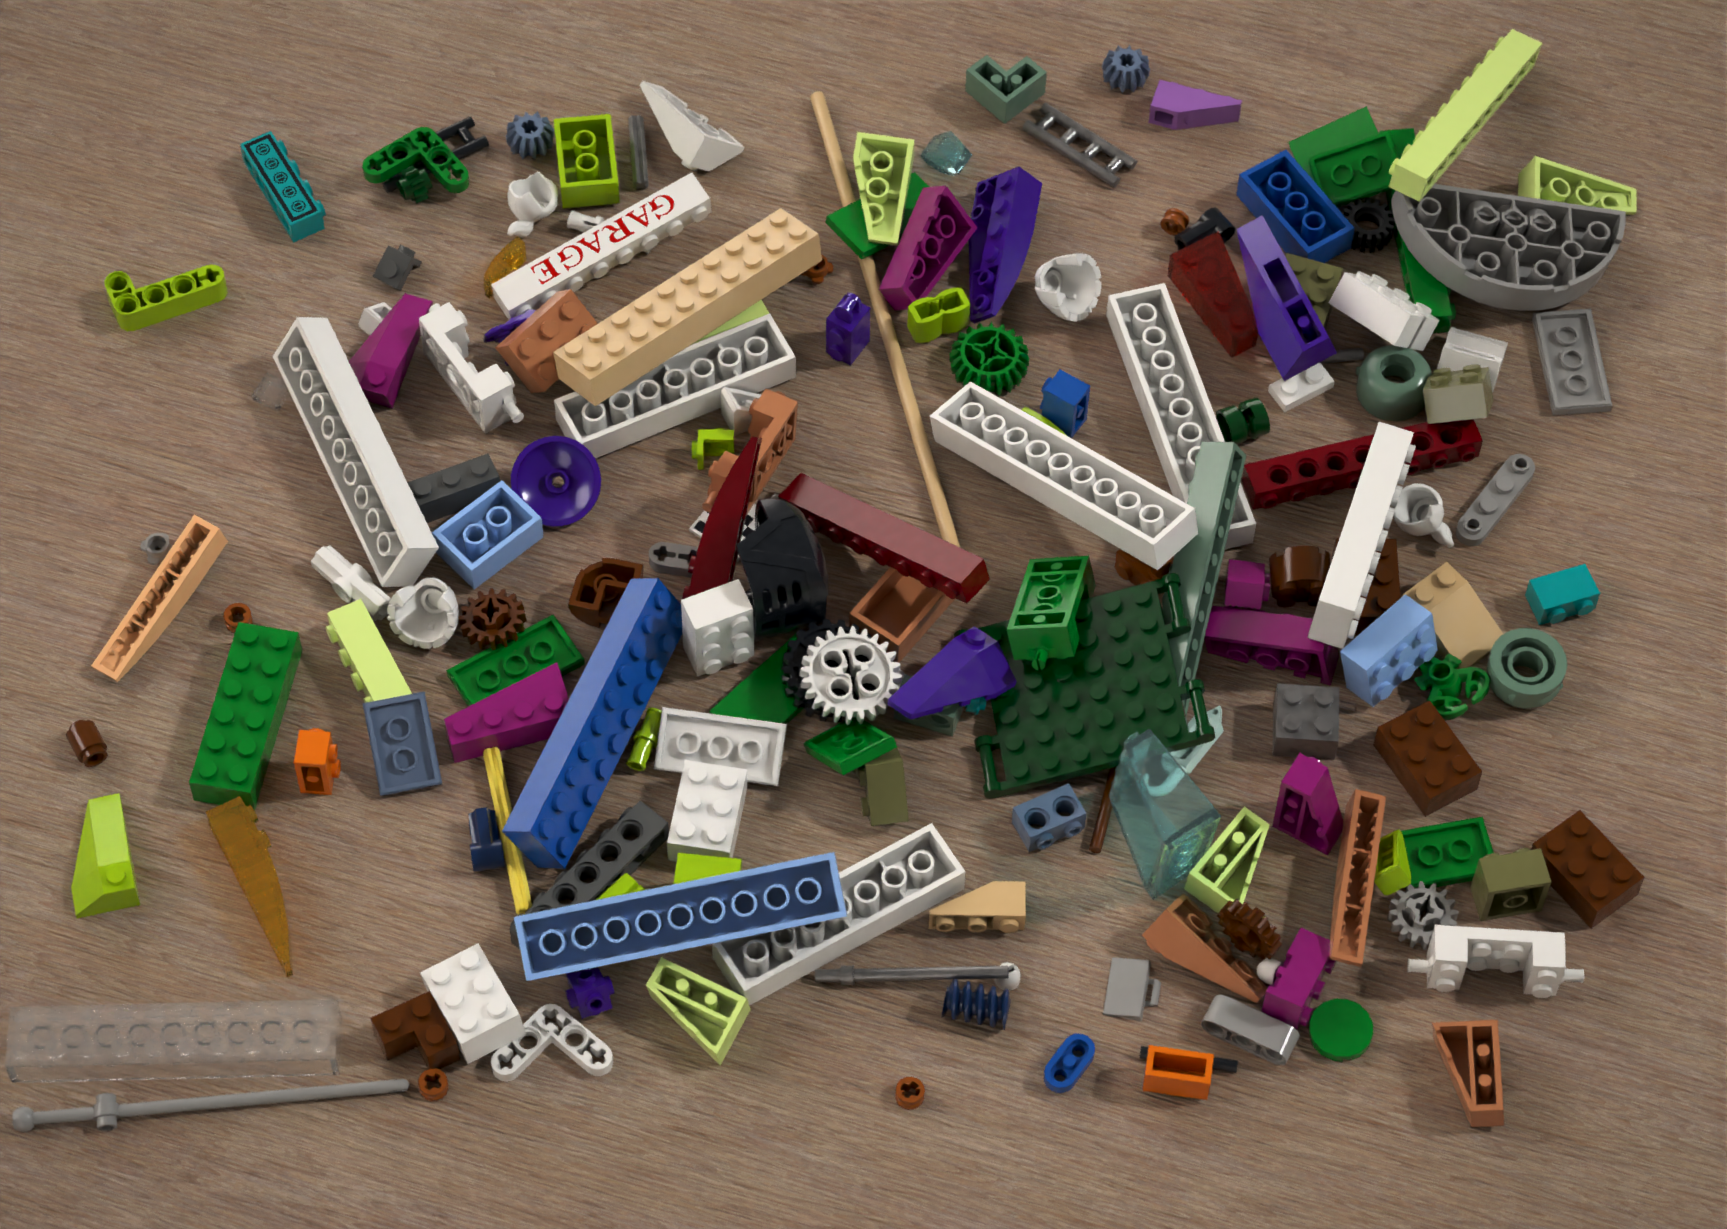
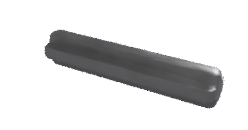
[628,115,649,189]

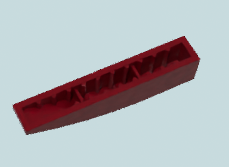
[682,436,762,599]

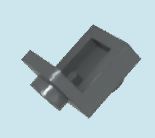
[373,244,422,291]

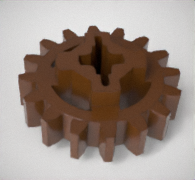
[458,588,527,650]
[1217,899,1282,960]

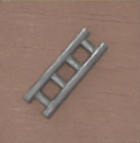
[1022,102,1137,188]

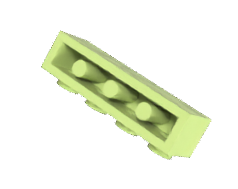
[325,599,412,703]

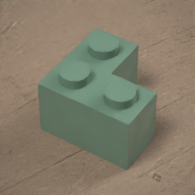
[965,55,1047,124]

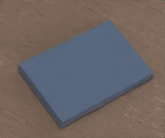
[362,692,442,796]

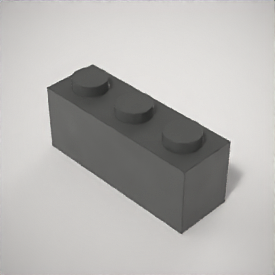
[407,453,500,523]

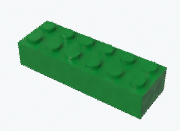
[189,622,302,811]

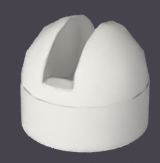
[1257,958,1283,986]
[995,962,1021,991]

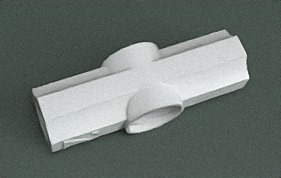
[311,545,391,621]

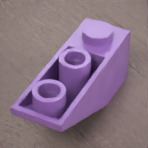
[1149,80,1242,130]

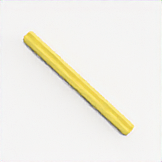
[483,747,532,915]

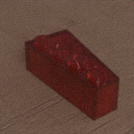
[1167,231,1258,358]

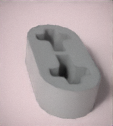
[649,542,698,577]

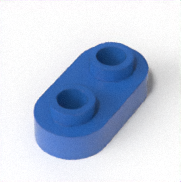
[1044,1034,1095,1093]

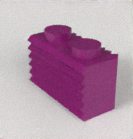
[1224,559,1270,610]

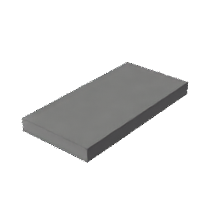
[1532,309,1612,416]

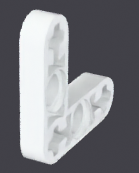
[491,1004,613,1082]

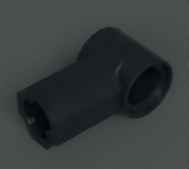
[1174,207,1236,258]

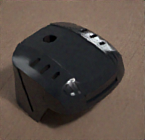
[736,498,829,642]

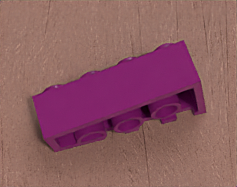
[1204,606,1339,686]
[444,662,569,763]

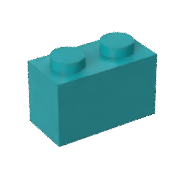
[1525,564,1600,625]

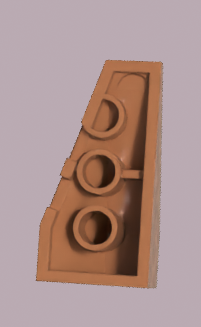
[1142,893,1267,1003]

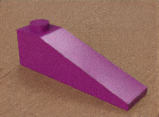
[349,293,433,408]

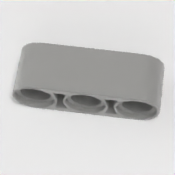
[1201,994,1300,1065]

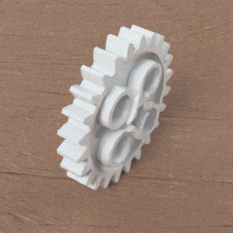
[799,626,902,725]

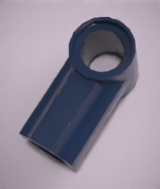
[468,807,505,872]

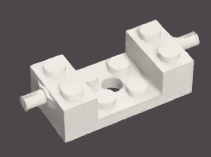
[419,302,524,434]
[1408,925,1584,998]

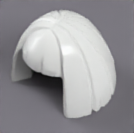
[1035,253,1102,322]
[387,577,459,649]

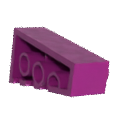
[879,185,977,310]

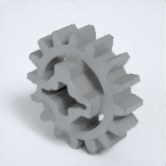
[1387,881,1459,950]

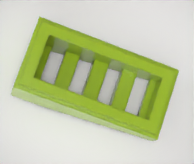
[1374,829,1411,896]

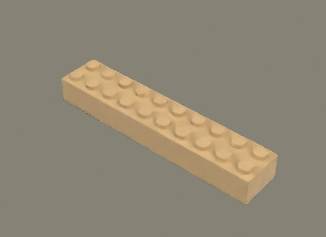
[553,208,822,406]

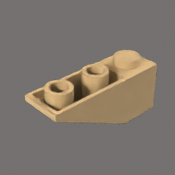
[929,881,1026,933]

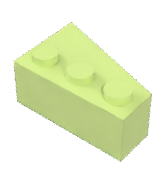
[1184,806,1270,913]

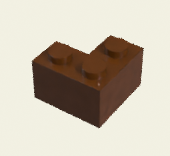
[371,991,460,1069]

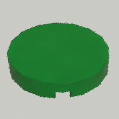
[1308,999,1373,1061]

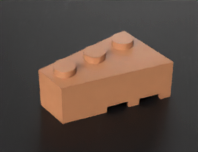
[1432,1020,1504,1127]

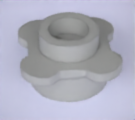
[140,533,172,565]

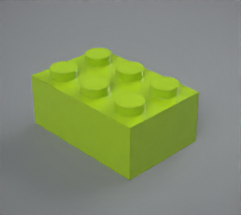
[553,114,620,209]

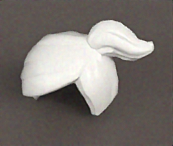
[507,172,558,238]
[1392,483,1454,548]

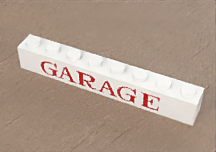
[491,172,712,320]

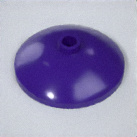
[511,436,601,527]

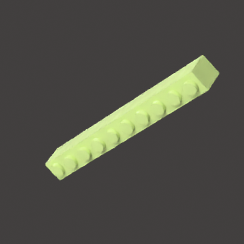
[1388,29,1542,202]

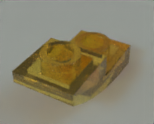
[483,236,527,298]

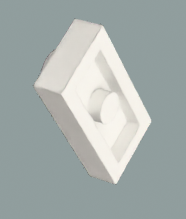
[1268,363,1335,412]

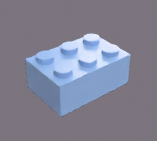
[432,480,543,590]
[1340,594,1438,707]

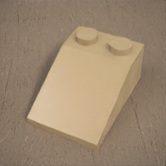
[1402,562,1503,669]

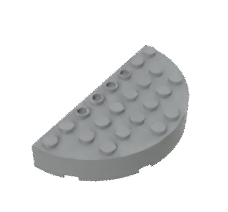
[1391,184,1626,311]

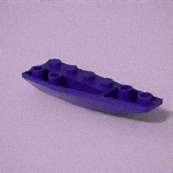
[969,167,1042,324]
[1236,215,1337,381]

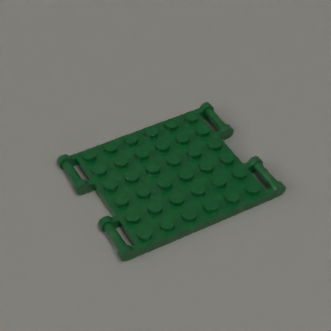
[954,573,1215,799]

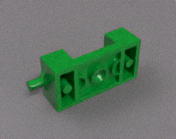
[1007,555,1096,670]

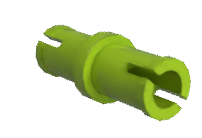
[626,707,662,771]

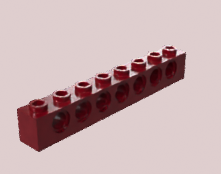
[1241,419,1483,510]

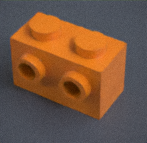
[294,728,341,795]

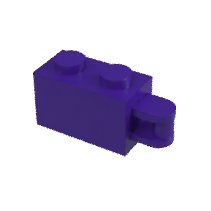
[826,293,870,366]

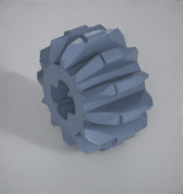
[1102,45,1150,93]
[506,111,555,160]

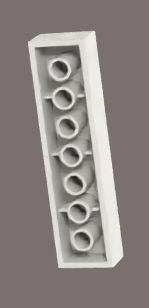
[554,313,796,459]
[1307,422,1416,649]
[712,823,965,1006]

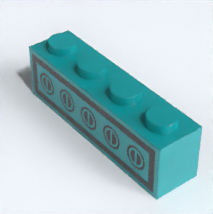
[240,131,326,243]

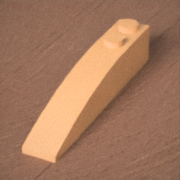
[91,514,228,682]

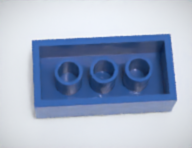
[1236,150,1355,263]

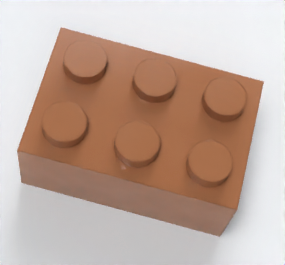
[495,289,598,393]

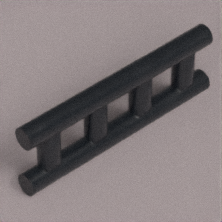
[371,116,489,193]

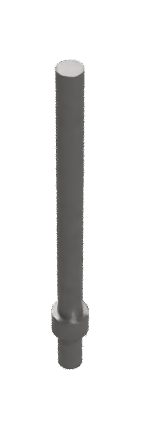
[815,965,1009,985]

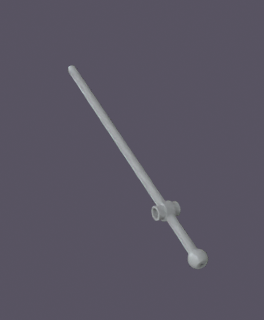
[12,1079,410,1133]

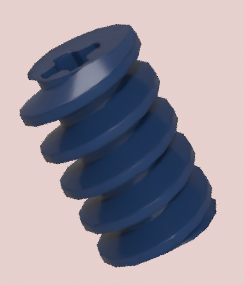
[941,978,1011,1030]

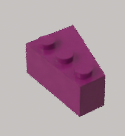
[1272,753,1344,856]
[1261,927,1337,1030]

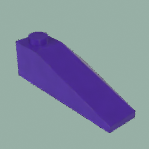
[887,626,1016,720]

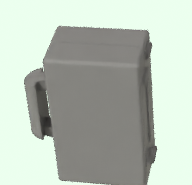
[1103,958,1161,1021]

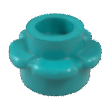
[965,697,987,715]

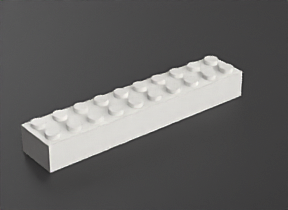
[1106,283,1256,549]
[273,317,439,587]
[930,381,1198,570]

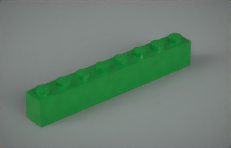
[1379,128,1456,333]

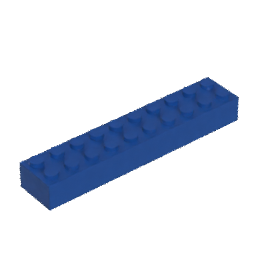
[502,578,683,869]

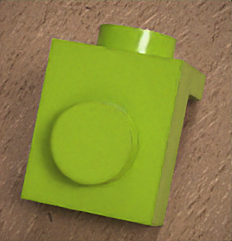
[692,428,734,470]

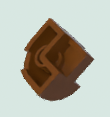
[568,558,644,628]

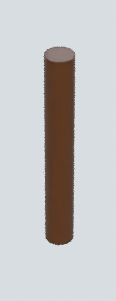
[1089,767,1122,853]

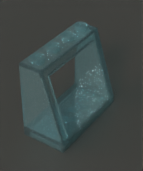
[1109,729,1221,900]

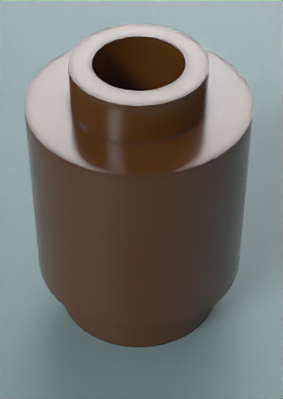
[66,720,108,767]

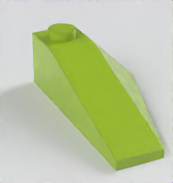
[71,793,140,919]

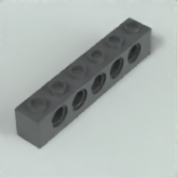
[509,801,669,949]

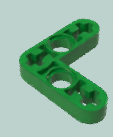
[362,127,469,193]

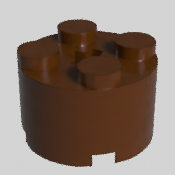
[1269,546,1331,608]

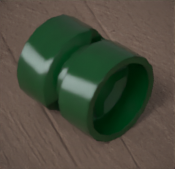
[1216,397,1270,444]

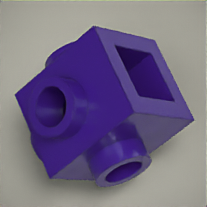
[565,967,615,1019]

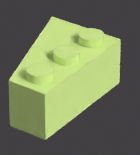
[646,957,751,1066]

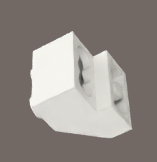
[1437,327,1508,393]

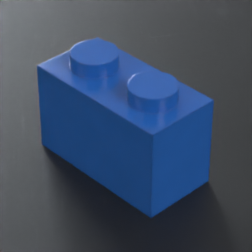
[1040,369,1090,439]

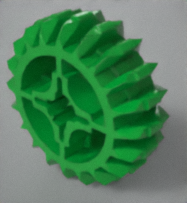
[949,321,1029,396]

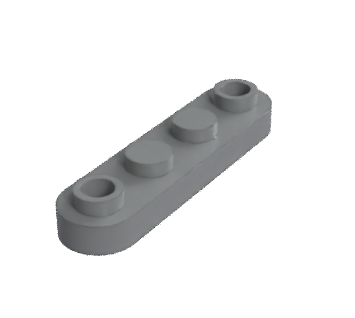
[1456,454,1535,546]

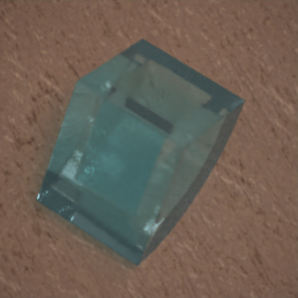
[920,131,972,175]

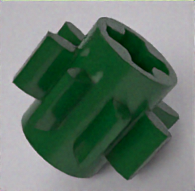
[397,166,432,204]

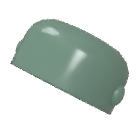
[1356,345,1432,422]
[1486,628,1567,709]

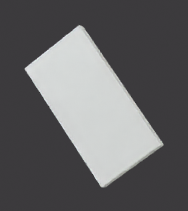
[654,707,787,786]

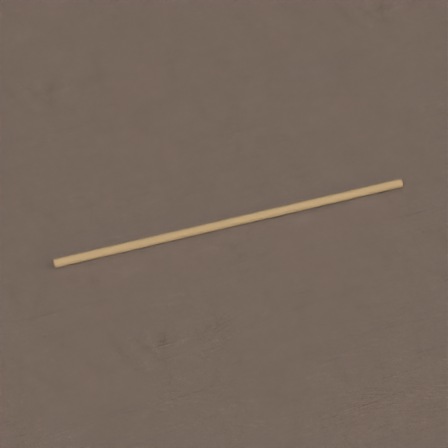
[810,91,960,547]

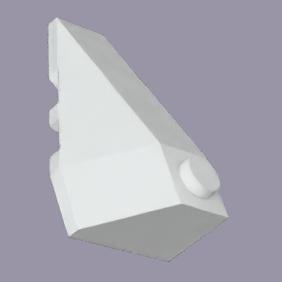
[640,81,745,171]

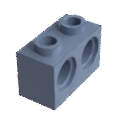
[1012,783,1087,852]

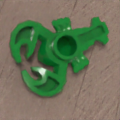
[1414,654,1491,721]

